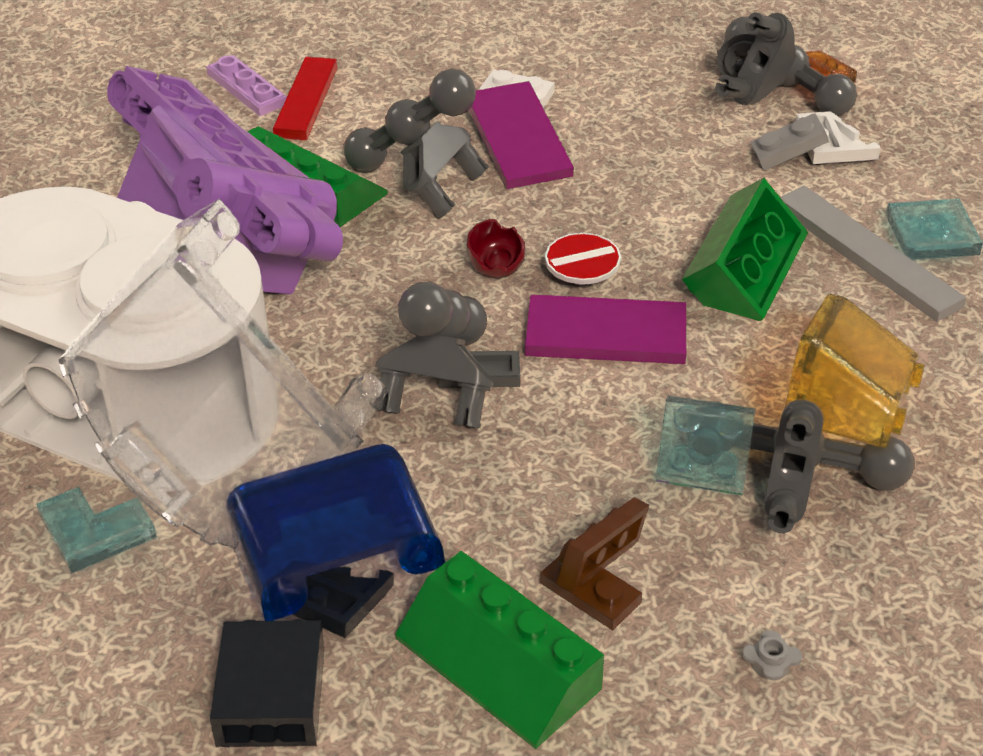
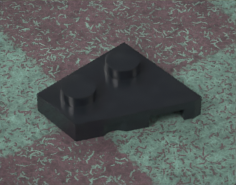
[266,563,394,638]

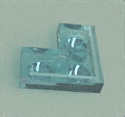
[36,487,157,574]

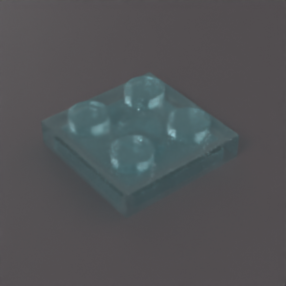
[886,198,983,260]
[655,395,756,496]

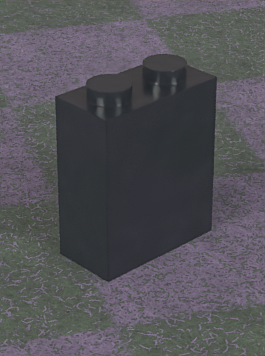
[210,619,325,747]

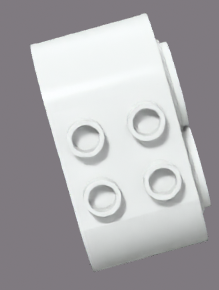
[0,187,278,491]

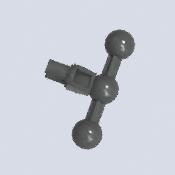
[715,12,857,116]
[343,68,489,219]
[374,281,494,428]
[686,399,915,534]

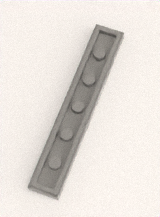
[780,185,966,322]

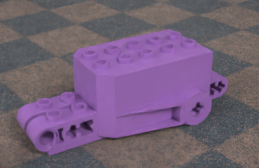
[107,66,343,294]

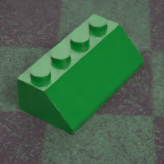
[248,126,388,227]
[682,177,808,321]
[395,550,604,749]

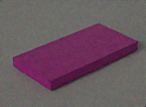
[469,81,574,190]
[525,294,687,364]

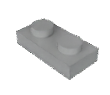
[750,113,829,170]

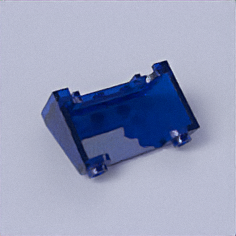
[226,444,445,621]

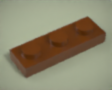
[556,497,650,593]

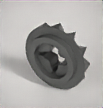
[717,32,757,77]

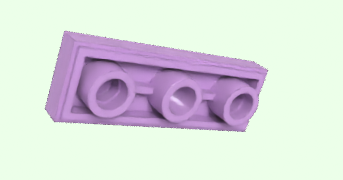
[206,55,287,116]

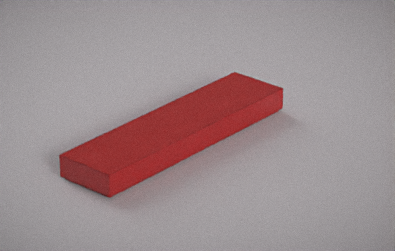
[273,56,337,141]

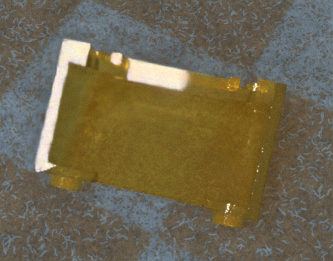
[785,293,925,448]

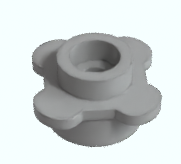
[743,631,802,680]

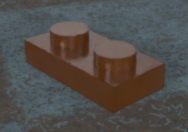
[540,556,642,631]

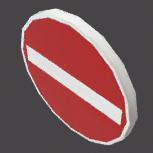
[545,233,621,285]

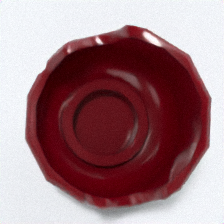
[466,219,526,278]

